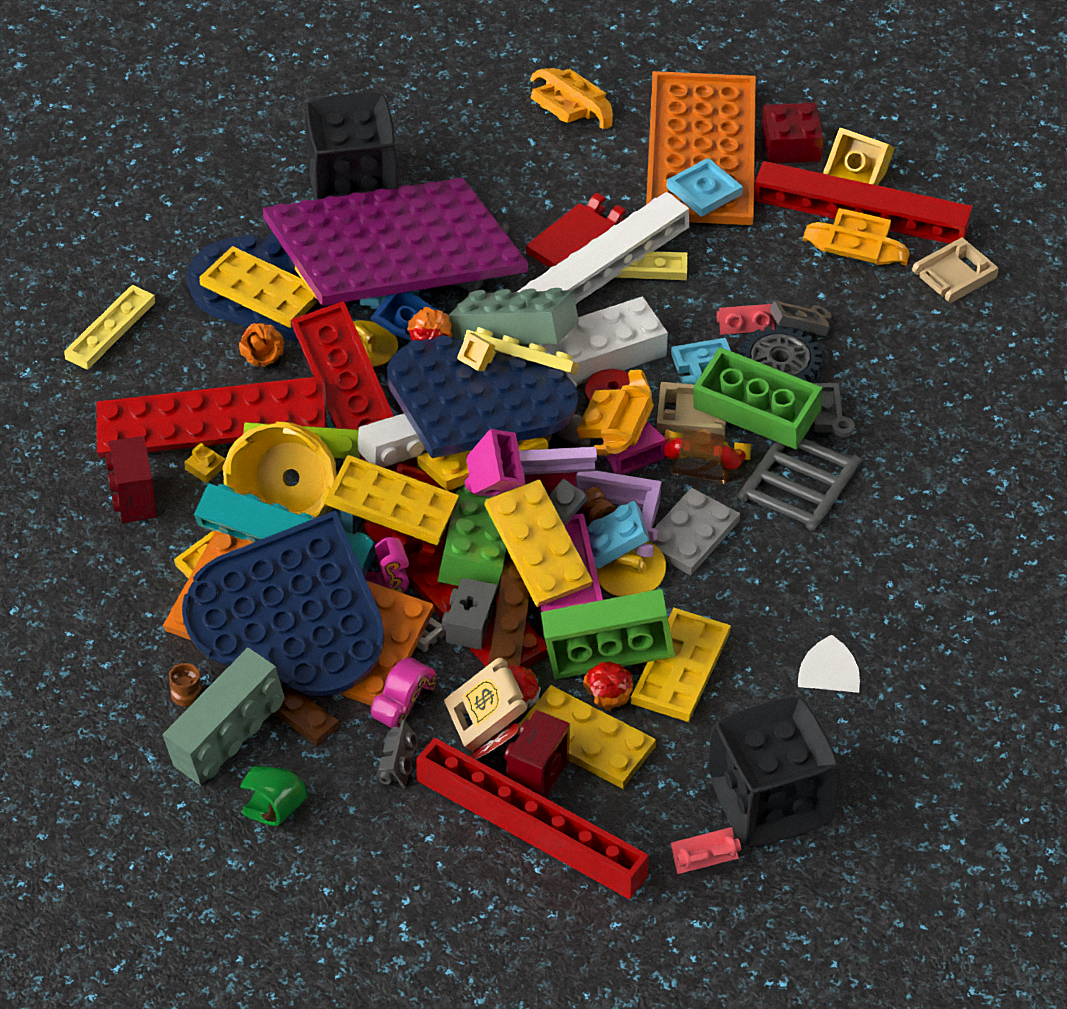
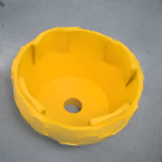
[222,421,337,518]

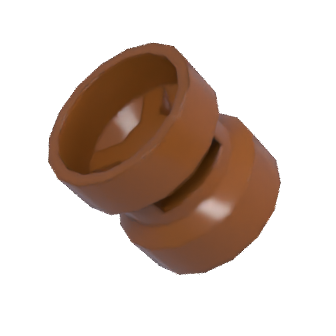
[580,487,616,523]
[169,663,202,706]

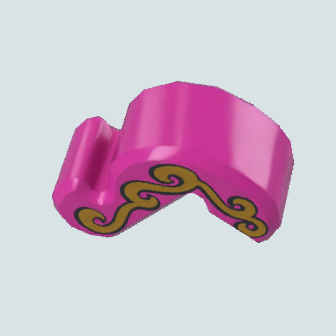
[365,537,409,593]
[370,657,437,728]

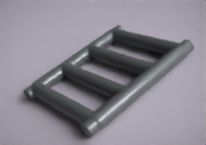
[738,438,861,531]

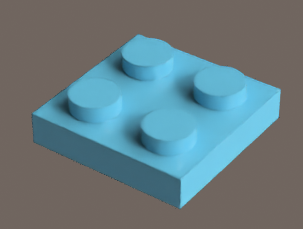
[667,158,743,217]
[587,500,649,569]

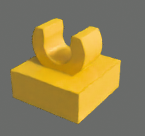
[457,332,496,372]
[184,443,225,483]

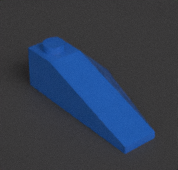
[370,292,454,341]

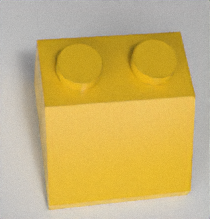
[823,128,895,185]

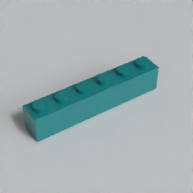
[194,483,376,578]

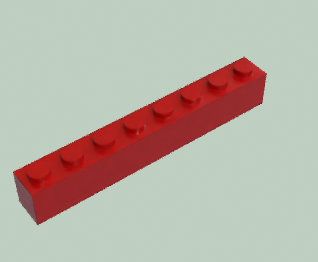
[754,161,972,244]
[416,737,649,899]

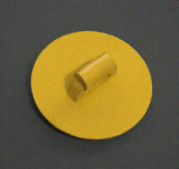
[353,320,398,367]
[596,541,666,597]

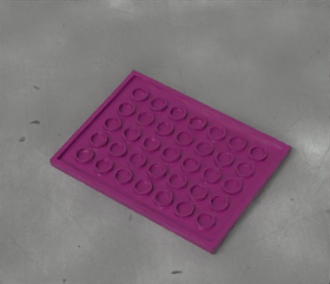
[263,178,528,306]

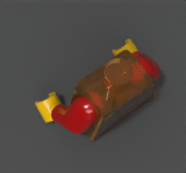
[664,429,751,483]

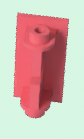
[717,304,775,335]
[671,827,741,874]

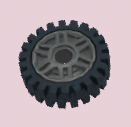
[739,326,822,383]

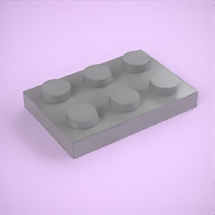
[649,488,740,575]

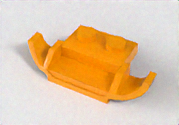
[530,68,613,129]
[802,208,910,265]
[577,370,654,457]

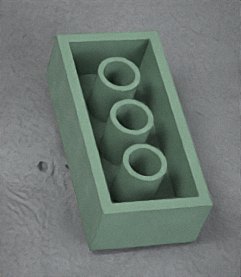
[449,288,579,345]
[162,647,285,786]

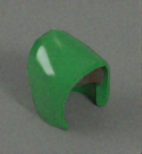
[240,766,308,826]

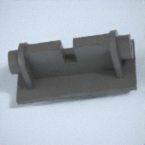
[377,719,418,789]

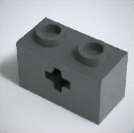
[442,578,497,650]

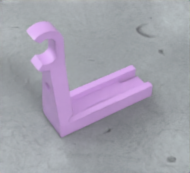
[519,447,597,487]
[577,471,662,557]

